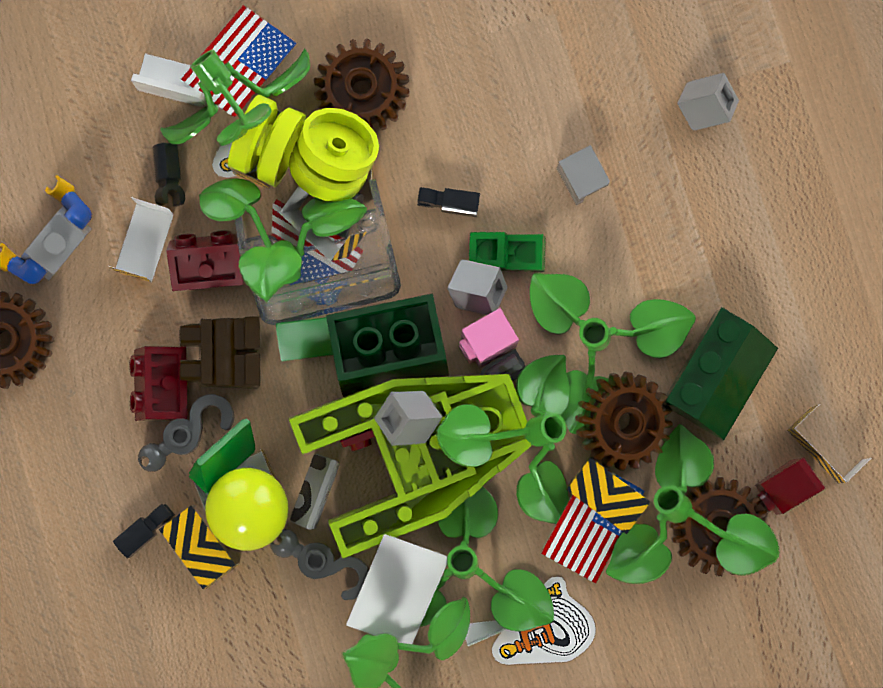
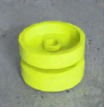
[228,95,306,188]
[288,108,379,201]

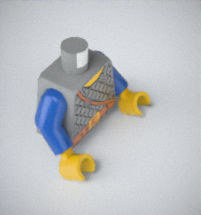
[0,175,92,284]

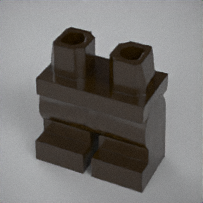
[179,316,260,389]

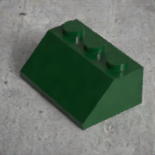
[326,293,449,397]
[663,307,778,441]

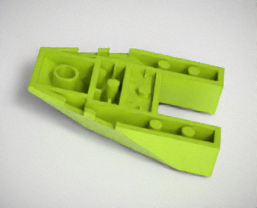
[288,374,532,559]

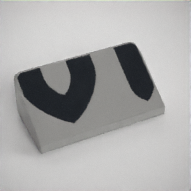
[290,454,340,530]

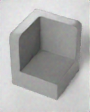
[677,73,739,130]
[557,145,610,205]
[447,260,508,315]
[374,391,443,446]

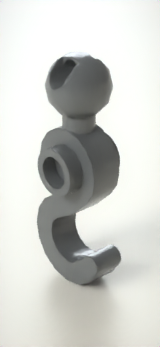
[138,394,234,472]
[270,529,369,600]

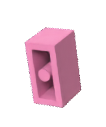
[459,308,519,368]

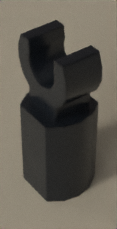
[153,143,185,207]
[417,187,480,217]
[113,504,175,558]

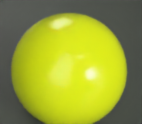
[205,468,289,551]

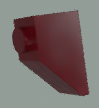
[755,457,825,515]

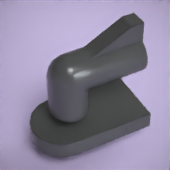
[480,349,525,382]

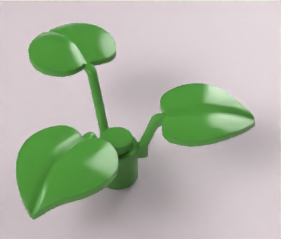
[160,48,310,146]
[199,178,367,302]
[530,273,696,434]
[437,355,570,524]
[606,424,780,584]
[420,486,554,632]
[342,596,470,688]

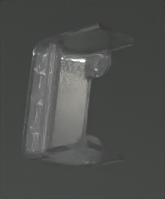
[235,179,401,325]

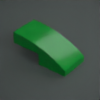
[469,232,546,272]

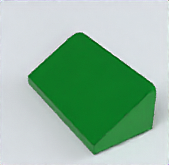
[275,317,333,362]
[188,418,255,494]

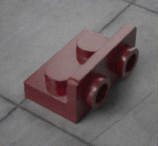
[166,230,244,291]
[129,346,187,421]

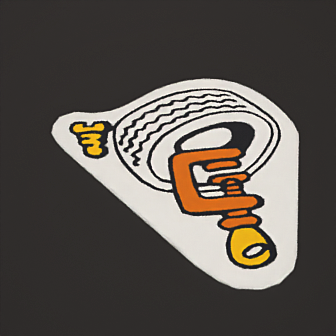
[492,577,596,665]

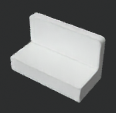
[131,54,207,108]

